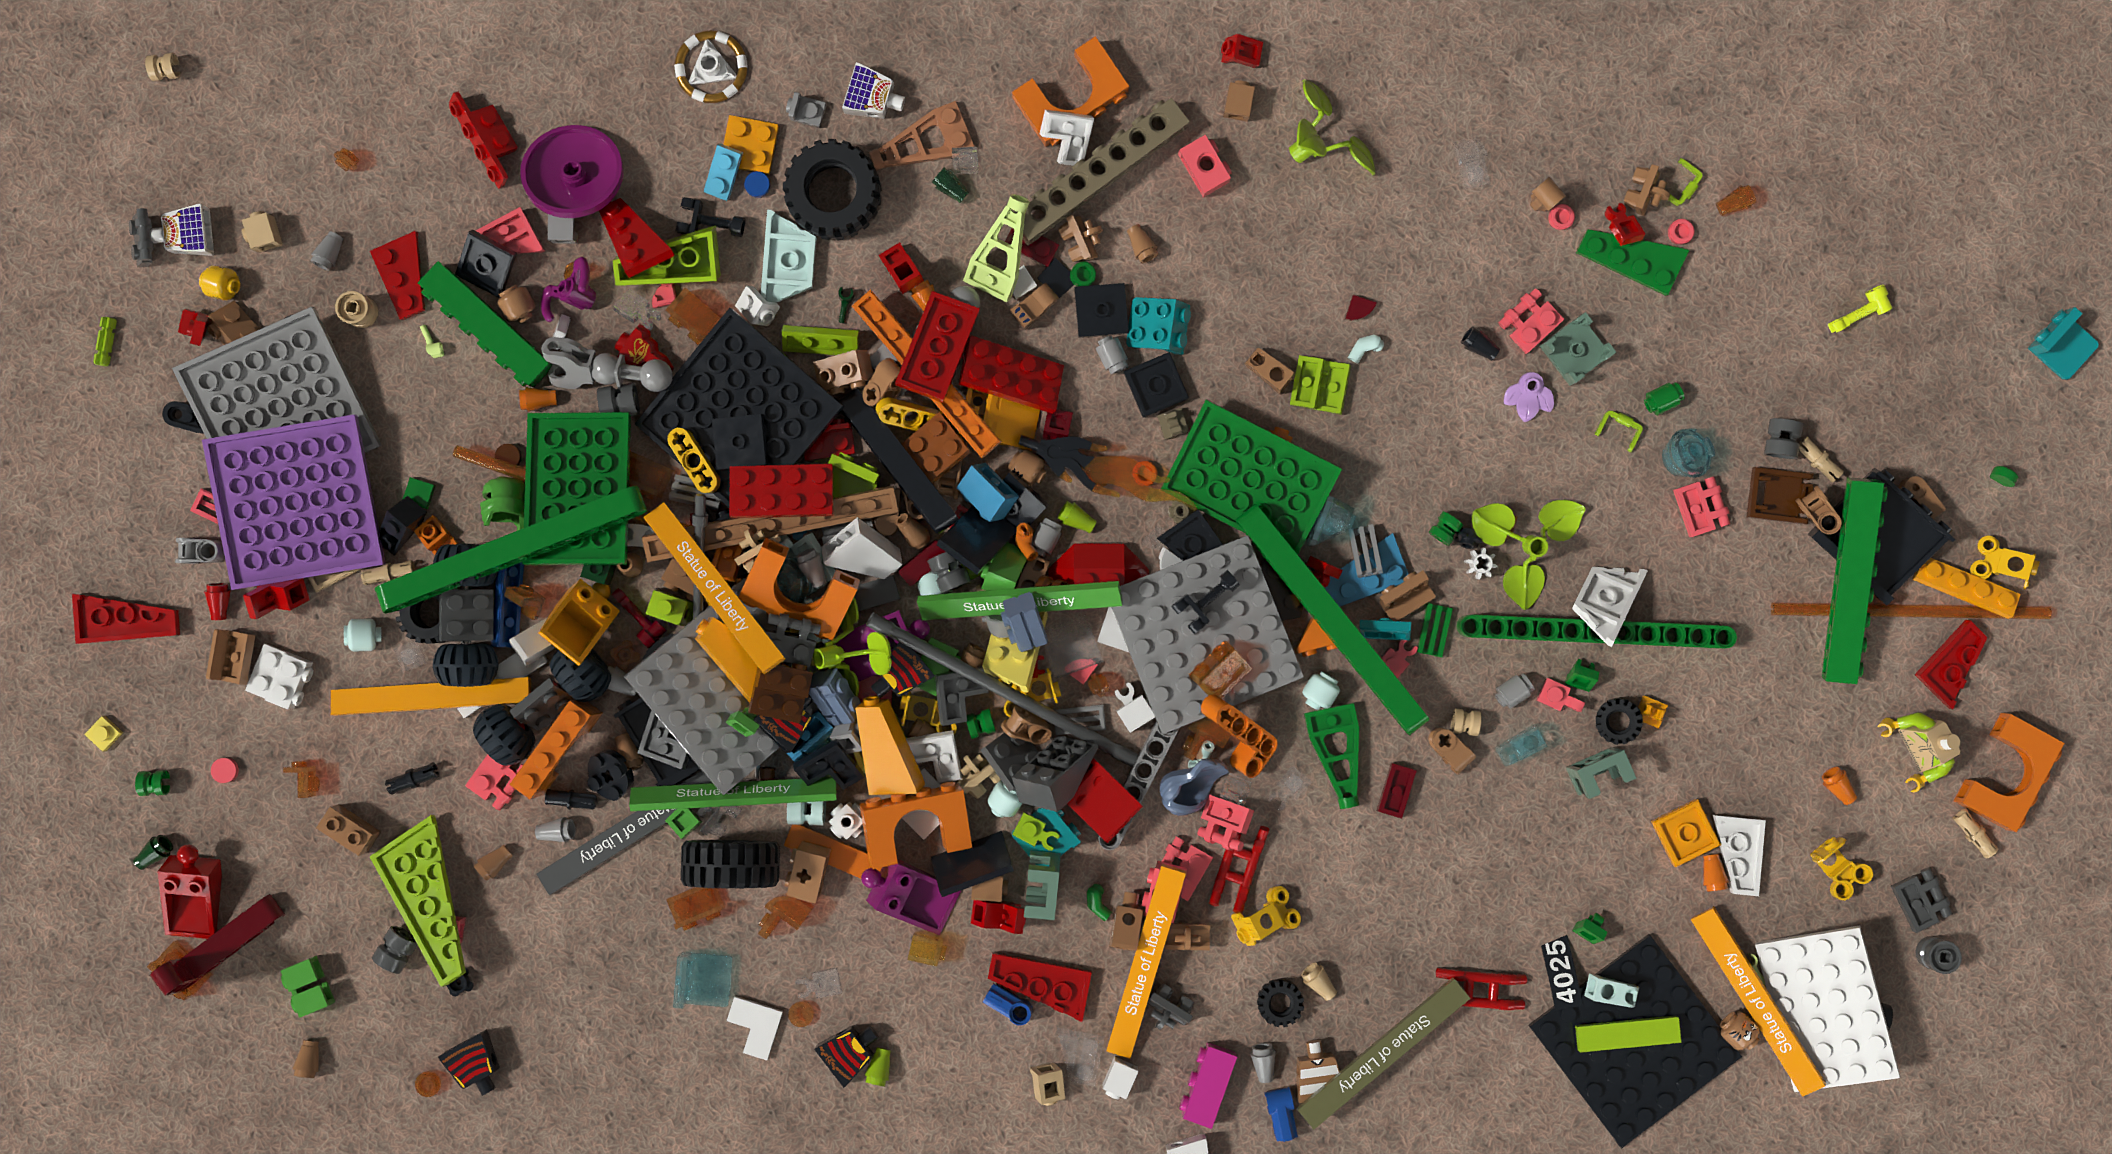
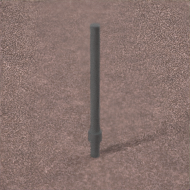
[692,494,708,619]

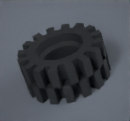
[1595,698,1643,745]
[1257,979,1304,1027]

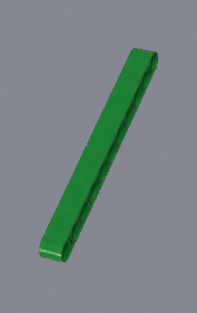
[375,486,647,614]
[1235,504,1430,736]
[1456,615,1737,649]

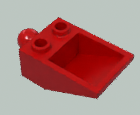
[1067,758,1143,843]
[157,844,222,939]

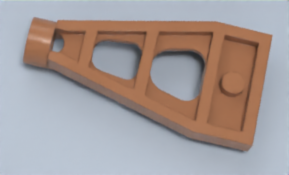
[868,101,975,171]

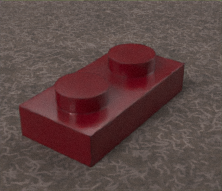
[1005,228,1059,267]
[1376,763,1417,819]

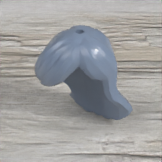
[1160,758,1229,816]

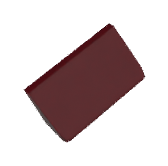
[898,539,945,586]

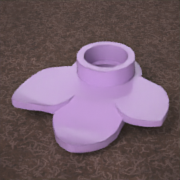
[1504,372,1554,422]

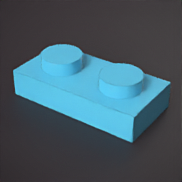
[703,143,743,201]

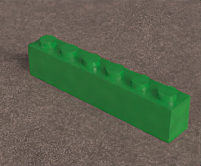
[418,261,553,388]

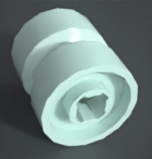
[787,801,826,826]

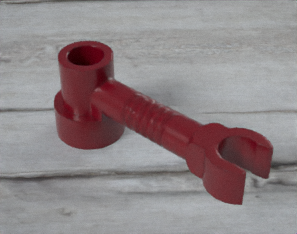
[611,588,667,649]

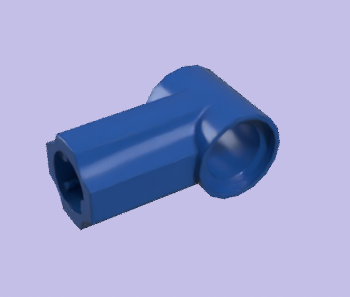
[983,983,1033,1026]
[1264,1087,1298,1142]

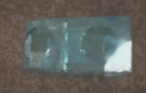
[1495,724,1548,766]

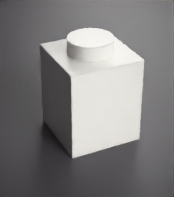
[1102,1056,1138,1100]

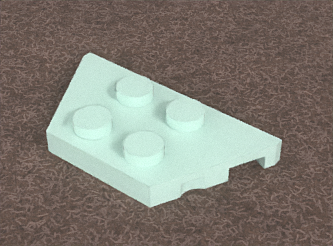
[761,210,817,303]

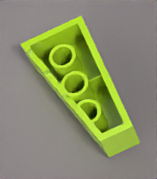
[613,225,721,286]

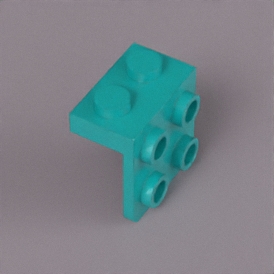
[1126,297,1191,355]
[2028,307,2099,380]
[1012,808,1081,866]

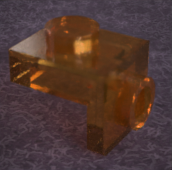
[504,584,546,620]
[283,761,320,798]

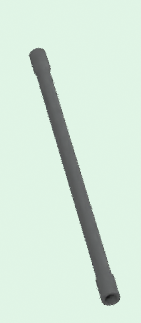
[866,612,1138,767]

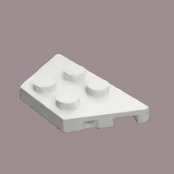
[1572,567,1648,647]

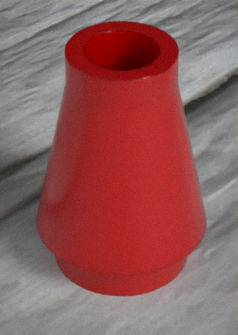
[204,583,231,620]

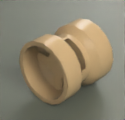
[145,53,181,81]
[1451,708,1481,736]

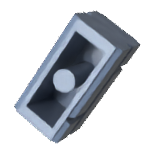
[1000,592,1048,652]
[809,668,861,726]

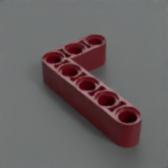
[149,894,286,996]

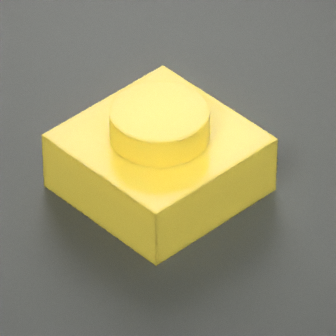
[84,716,123,752]

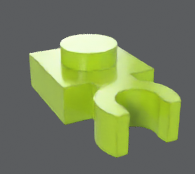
[1012,812,1060,851]

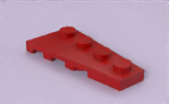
[599,198,675,278]
[72,594,180,644]
[988,952,1092,1022]

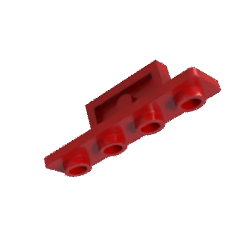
[449,91,518,189]

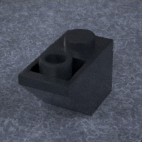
[379,496,427,556]

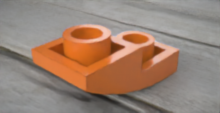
[414,515,459,555]

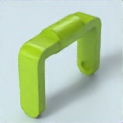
[1668,158,1702,206]
[1594,411,1643,452]

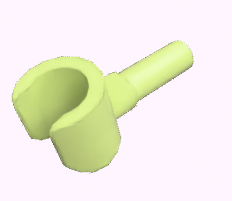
[420,325,444,358]
[1748,953,1766,985]

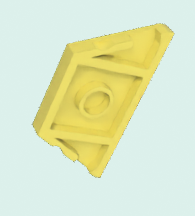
[982,611,1048,692]

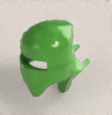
[480,476,525,531]

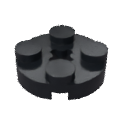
[587,749,634,801]

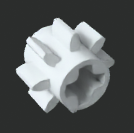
[1464,548,1497,579]

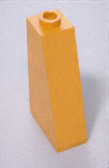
[695,617,791,703]
[855,696,925,795]

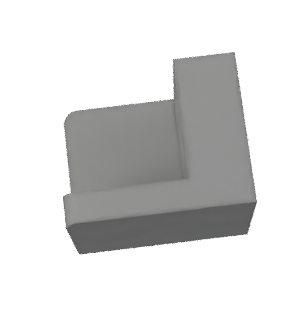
[548,214,578,244]

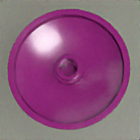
[520,125,624,218]

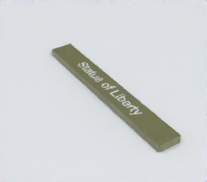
[1296,977,1471,1130]

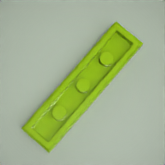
[1575,1016,1681,1052]

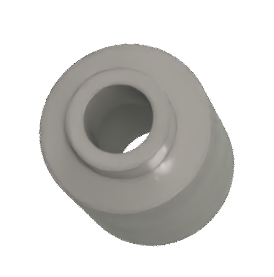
[1096,335,1129,375]
[1032,518,1062,557]
[1495,673,1535,709]

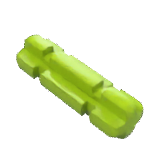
[93,317,117,366]

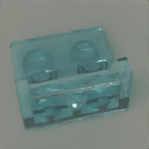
[673,952,733,1009]

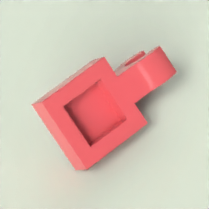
[1536,678,1585,712]

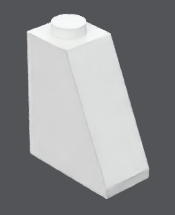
[821,517,903,579]
[509,617,555,667]

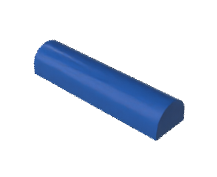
[491,562,524,648]

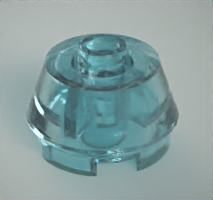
[1662,428,1715,478]
[777,557,812,603]

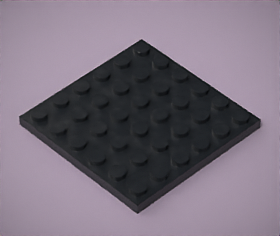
[635,308,845,507]
[1528,934,1742,1149]

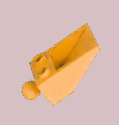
[958,388,1040,451]
[538,578,620,666]

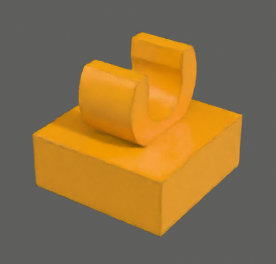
[1638,696,1668,728]

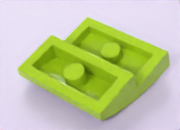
[1290,355,1351,415]

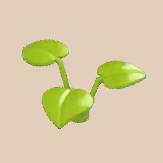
[1289,79,1375,176]
[1472,500,1586,610]
[813,598,892,696]

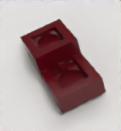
[1038,409,1073,462]

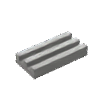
[669,474,721,511]
[1348,524,1383,578]
[1055,704,1106,735]

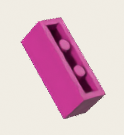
[1179,1042,1237,1129]

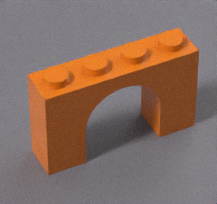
[1012,36,1129,147]
[738,537,860,641]
[509,700,603,800]
[1954,713,2065,832]
[859,782,972,869]

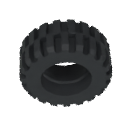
[783,139,882,241]
[680,840,780,889]

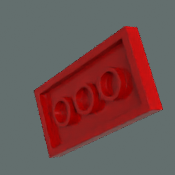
[895,291,980,403]
[959,335,1064,414]
[729,464,833,519]

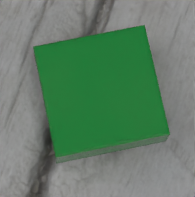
[403,477,436,509]

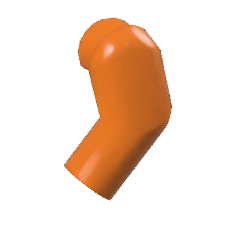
[1015,522,1038,561]

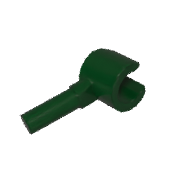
[838,287,854,324]

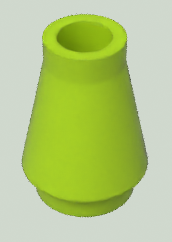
[1058,501,1097,533]
[865,1047,891,1087]

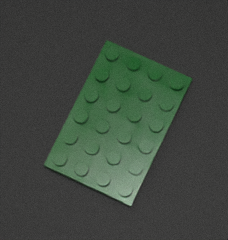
[1161,399,1343,555]
[522,412,631,565]

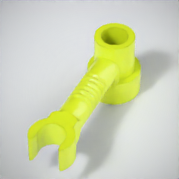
[1827,284,1893,333]

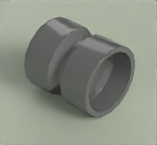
[597,382,640,416]
[1764,418,1804,459]
[927,552,972,594]
[372,926,418,974]
[1915,936,1962,974]

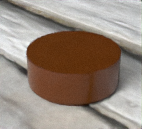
[495,444,522,469]

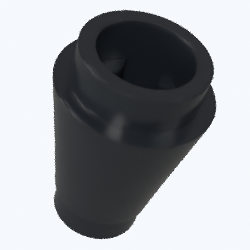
[1461,326,1500,361]

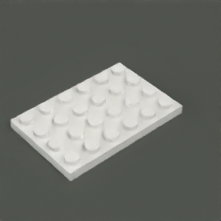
[1755,925,1900,1092]

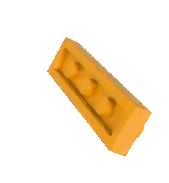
[1912,558,2021,619]

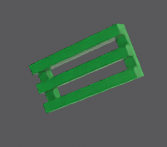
[1417,603,1453,658]

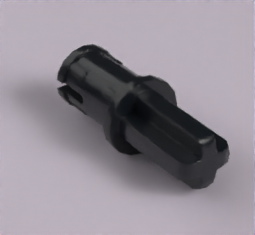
[545,789,597,810]

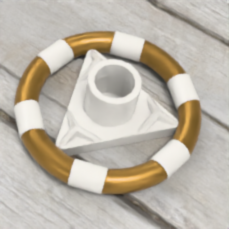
[674,30,748,103]

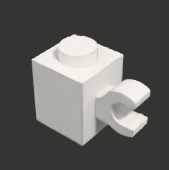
[1115,682,1155,733]

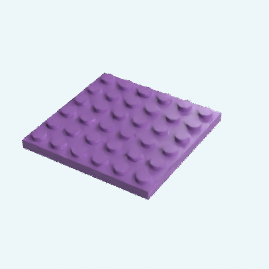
[202,414,386,590]

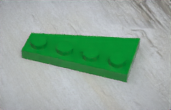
[1576,229,1689,296]

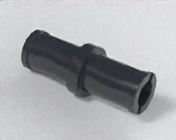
[385,762,440,795]

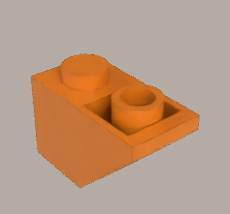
[1294,617,1337,657]

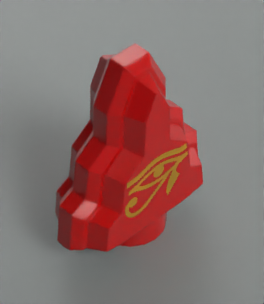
[615,323,674,372]

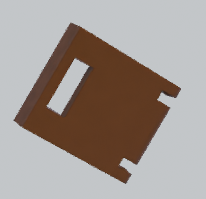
[1746,467,1814,525]

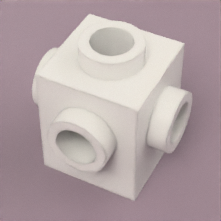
[829,802,864,840]

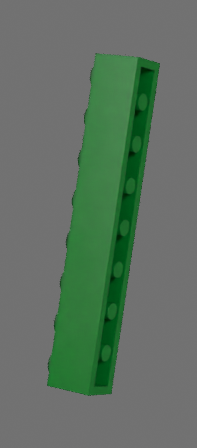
[1822,477,1887,684]

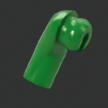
[1086,883,1112,922]

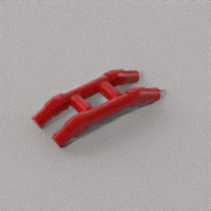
[1209,826,1270,914]
[1436,968,1527,1010]

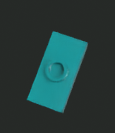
[1359,618,1411,640]

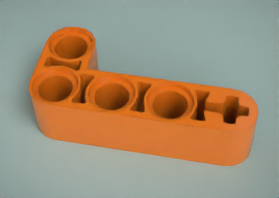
[1201,694,1278,778]

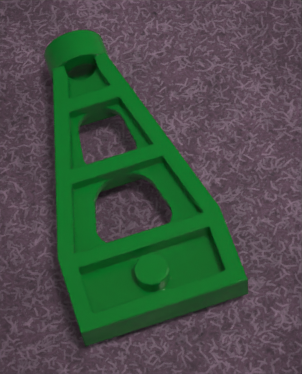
[1303,703,1360,809]

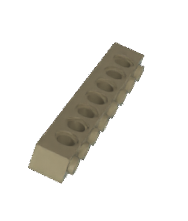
[1012,98,1190,246]

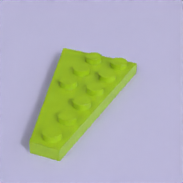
[370,815,466,987]

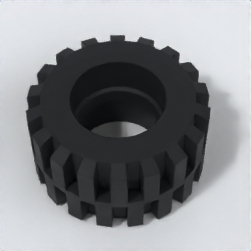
[396,588,458,644]

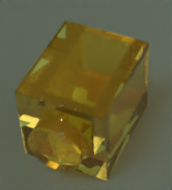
[908,932,947,967]

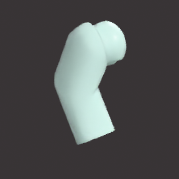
[1348,334,1384,364]
[1188,740,1215,769]

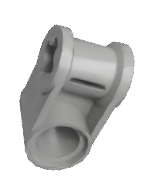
[175,538,225,564]

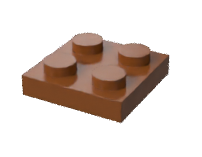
[902,412,972,484]

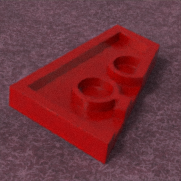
[370,231,425,320]
[1915,619,1988,710]

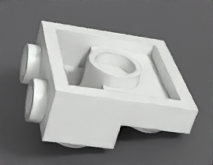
[245,644,314,710]

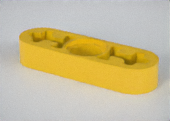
[876,397,940,431]
[668,428,721,493]

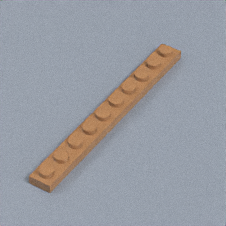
[642,486,899,562]

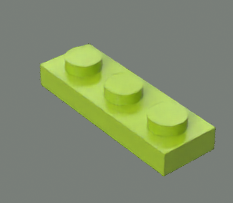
[782,325,859,355]

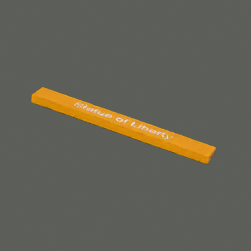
[643,502,785,675]
[1106,863,1187,1059]
[1691,906,1826,1097]

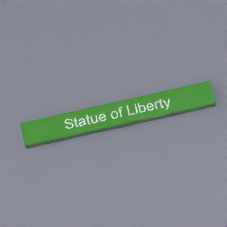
[917,581,1123,620]
[629,777,836,811]

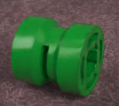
[1428,511,1464,546]
[967,708,996,739]
[135,770,170,796]

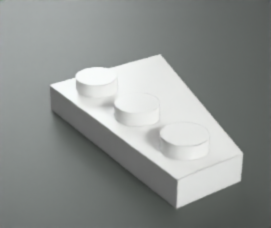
[1712,815,1766,896]

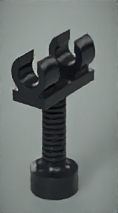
[675,197,746,237]
[1171,570,1240,634]

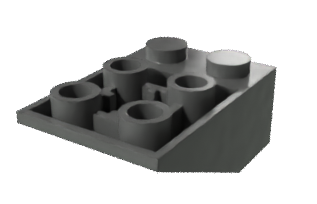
[1012,736,1098,812]

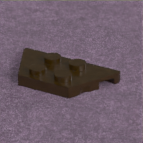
[1261,555,1314,621]

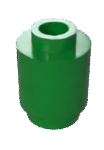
[1644,382,1685,416]

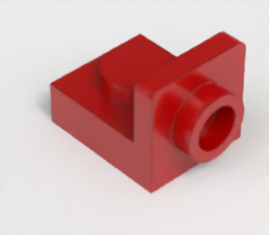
[1221,34,1263,68]
[178,309,208,346]

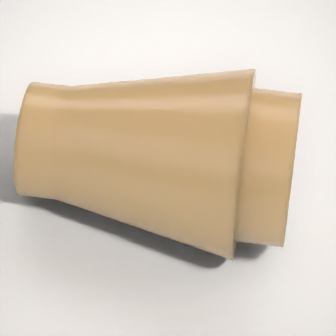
[1301,963,1337,1001]

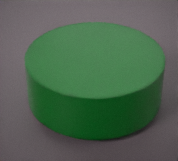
[1070,261,1096,287]
[1990,466,2019,487]

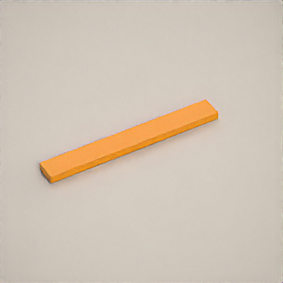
[331,677,531,716]

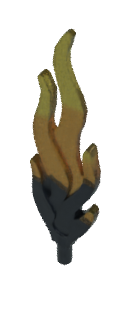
[1018,435,1197,511]

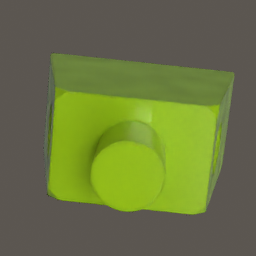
[646,589,693,627]

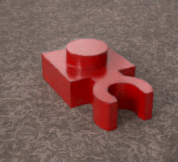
[1604,203,1646,246]

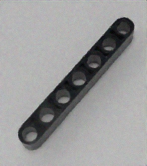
[838,389,959,535]

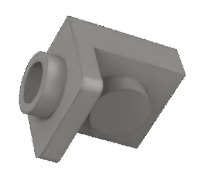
[786,92,826,128]

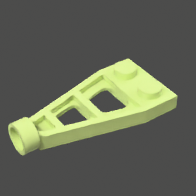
[963,194,1030,302]

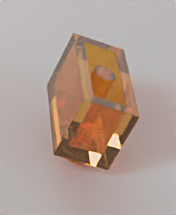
[666,288,721,345]

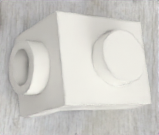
[735,285,780,326]

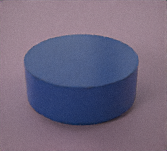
[744,171,770,198]

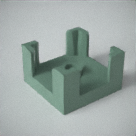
[1539,312,1616,386]
[1566,747,1636,799]
[1024,850,1061,920]

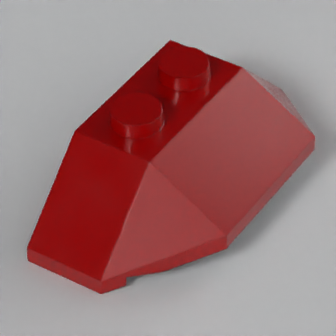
[1048,543,1149,586]

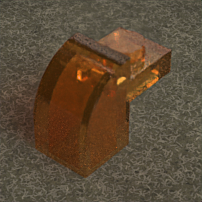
[1182,717,1231,761]
[758,893,814,939]

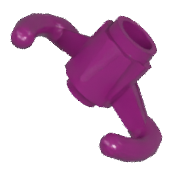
[541,257,596,322]

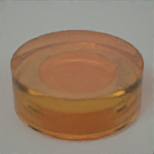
[788,1001,814,1027]

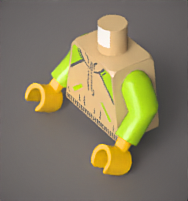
[1878,713,1960,792]

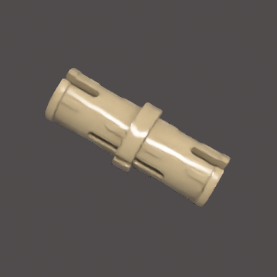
[1799,436,1844,483]
[361,560,415,585]
[1952,809,1999,858]

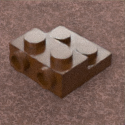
[748,661,813,723]

